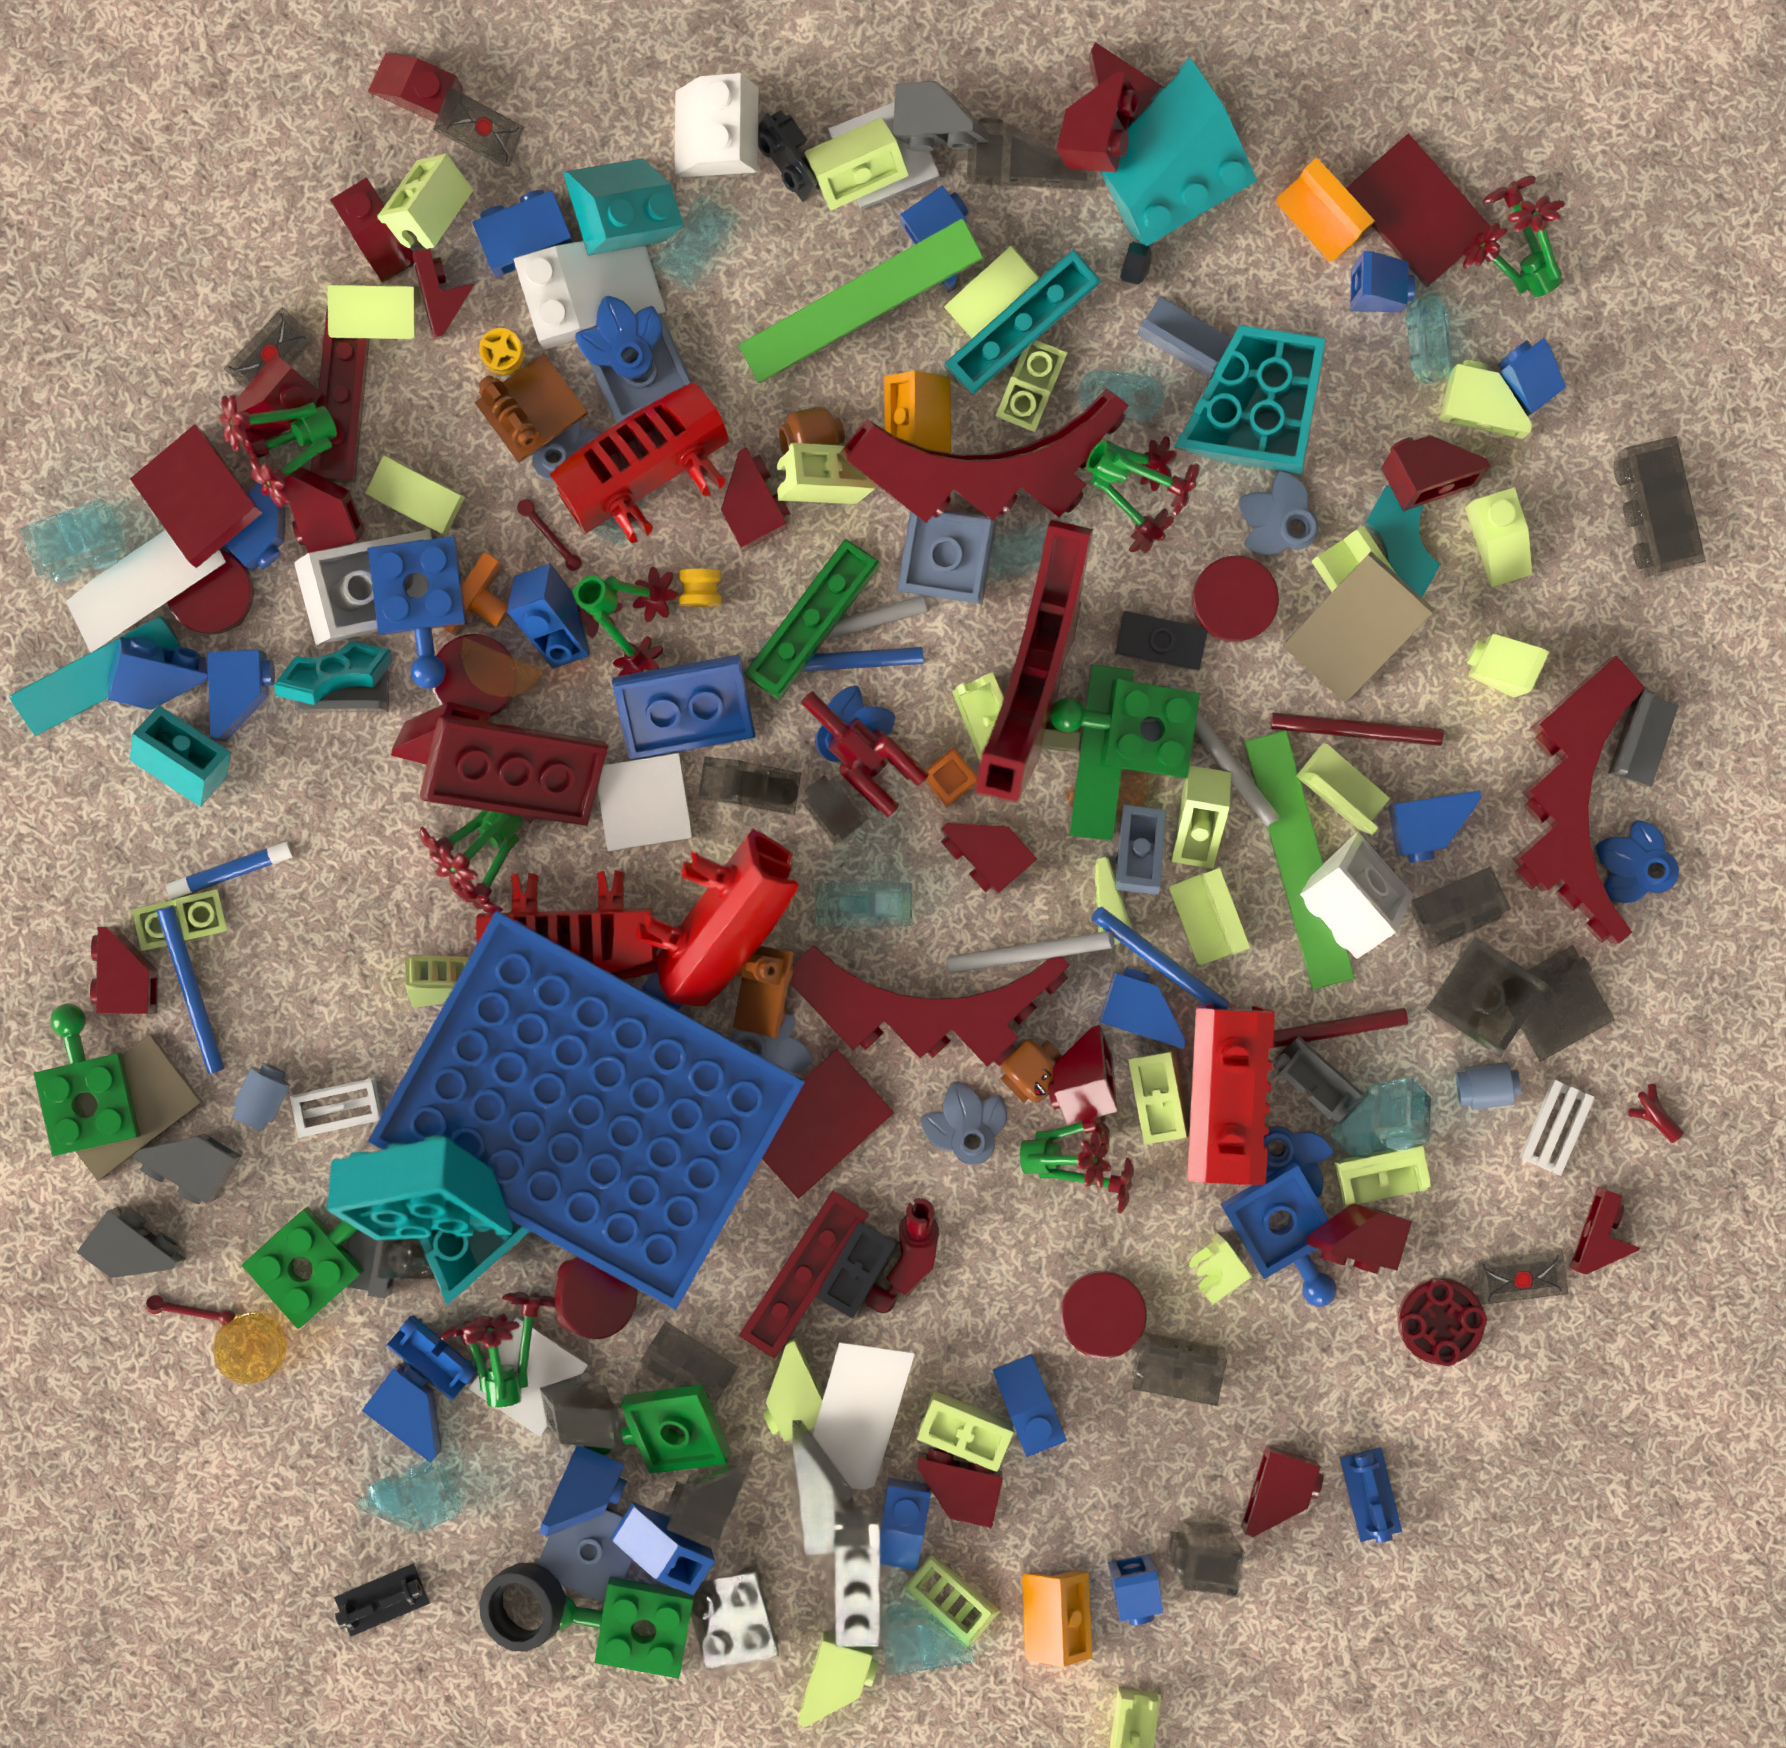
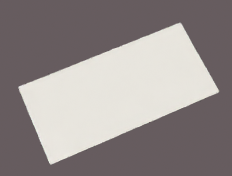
[66,530,226,653]
[799,1343,915,1490]

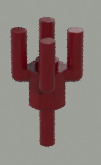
[801,691,929,817]

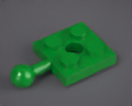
[1050,679,1200,779]
[33,1003,140,1157]
[241,1207,364,1329]
[582,1384,732,1474]
[542,1577,695,1679]

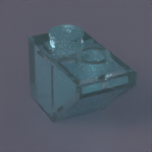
[1331,1077,1431,1157]
[357,1460,462,1534]

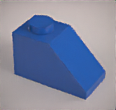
[900,185,969,293]
[1350,251,1415,313]
[225,483,285,571]
[207,650,275,741]
[1388,790,1481,863]
[1098,967,1186,1049]
[992,1354,1067,1457]
[361,1364,442,1463]
[539,1444,627,1537]
[874,1477,931,1570]
[1108,1554,1163,1625]

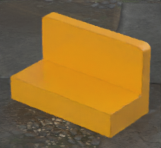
[1275,157,1375,262]
[884,370,951,453]
[1022,1571,1092,1667]

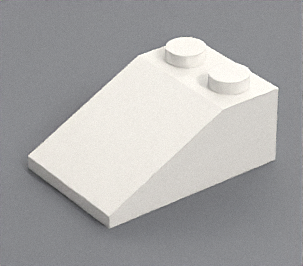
[514,241,666,350]
[294,529,432,646]

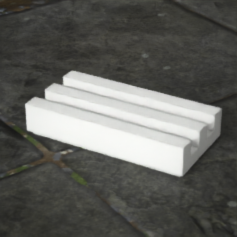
[290,1077,383,1138]
[1519,1079,1595,1176]

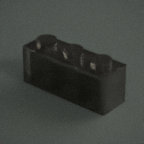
[1613,436,1706,578]
[834,1510,880,1647]
[1167,1520,1244,1597]

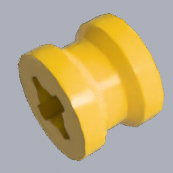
[479,327,525,376]
[679,568,722,607]

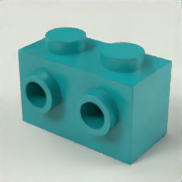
[130,705,230,807]

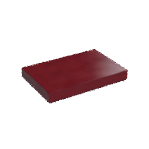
[1346,133,1491,288]
[130,424,262,568]
[762,1049,894,1199]

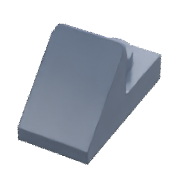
[1115,805,1166,895]

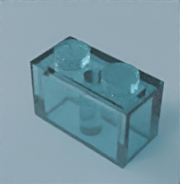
[19,498,128,584]

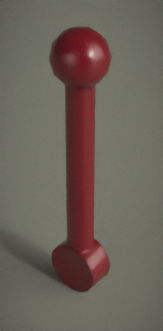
[517,499,582,571]
[146,1295,236,1326]

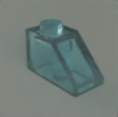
[815,882,912,926]
[880,1604,974,1676]

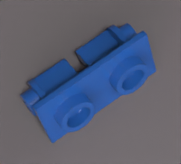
[386,1315,477,1401]
[1339,1447,1402,1543]

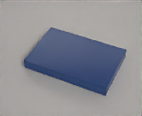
[612,654,756,761]

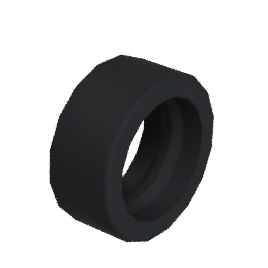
[479,1563,566,1652]

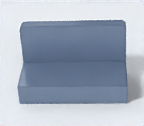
[1137,296,1232,379]

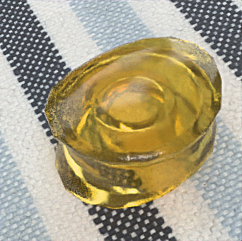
[213,1313,287,1385]

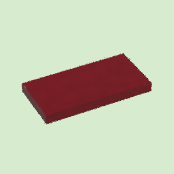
[419,714,608,826]

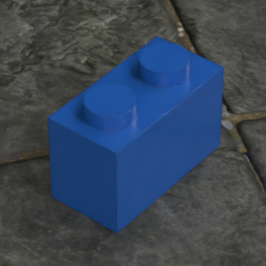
[472,189,574,278]

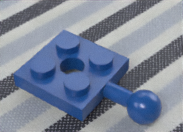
[367,536,467,689]
[1220,1161,1337,1307]

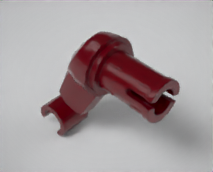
[865,1198,939,1313]

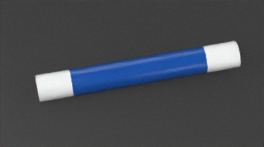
[166,841,294,900]

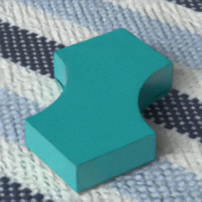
[1364,485,1441,597]
[274,640,393,705]

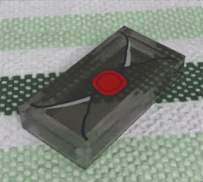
[433,89,524,167]
[224,307,316,389]
[1475,1250,1569,1305]

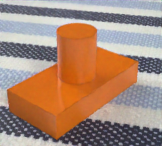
[442,552,508,636]

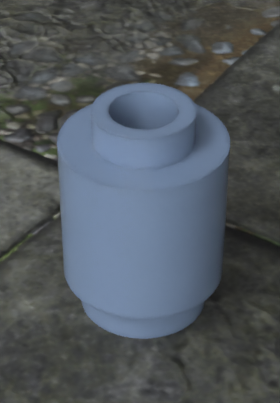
[1456,1062,1521,1110]
[232,1063,290,1130]

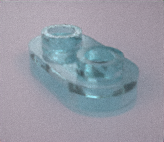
[1405,295,1452,384]
[1078,370,1164,421]

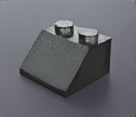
[1424,936,1549,1057]
[663,1451,754,1550]

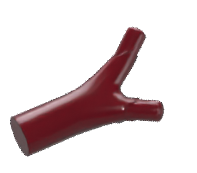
[1628,1084,1684,1143]

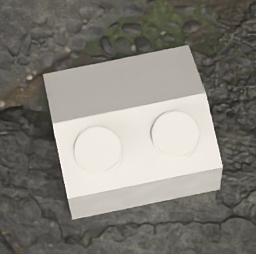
[674,73,759,177]
[1300,832,1414,959]

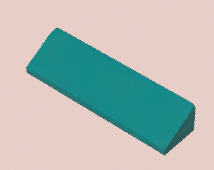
[944,249,1102,395]
[9,616,182,736]

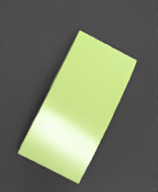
[944,245,1040,338]
[995,340,1067,432]
[365,455,465,535]
[131,889,227,952]

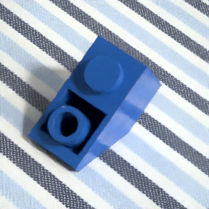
[1498,338,1566,416]
[507,563,590,669]
[107,637,207,710]
[611,1502,715,1595]

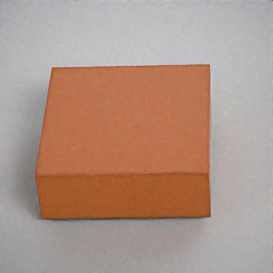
[925,747,978,808]

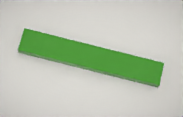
[738,218,985,383]
[1243,730,1355,990]

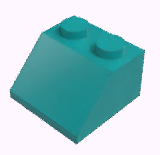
[563,158,684,256]

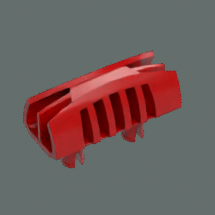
[549,382,730,543]
[635,828,800,1006]
[476,870,657,979]
[1187,1003,1275,1185]

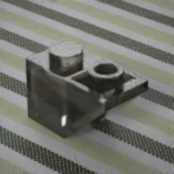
[698,756,801,815]
[802,775,870,846]
[540,1372,626,1449]

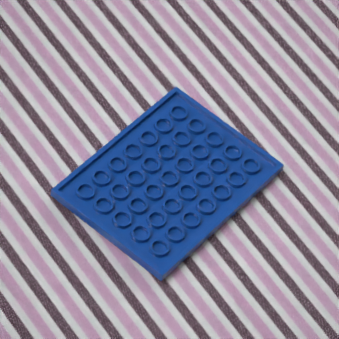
[367,910,805,1310]

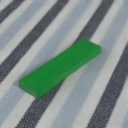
[744,538,881,701]
[1069,664,1134,841]

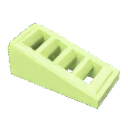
[1094,857,1132,945]
[405,955,470,1008]
[904,1554,1000,1646]

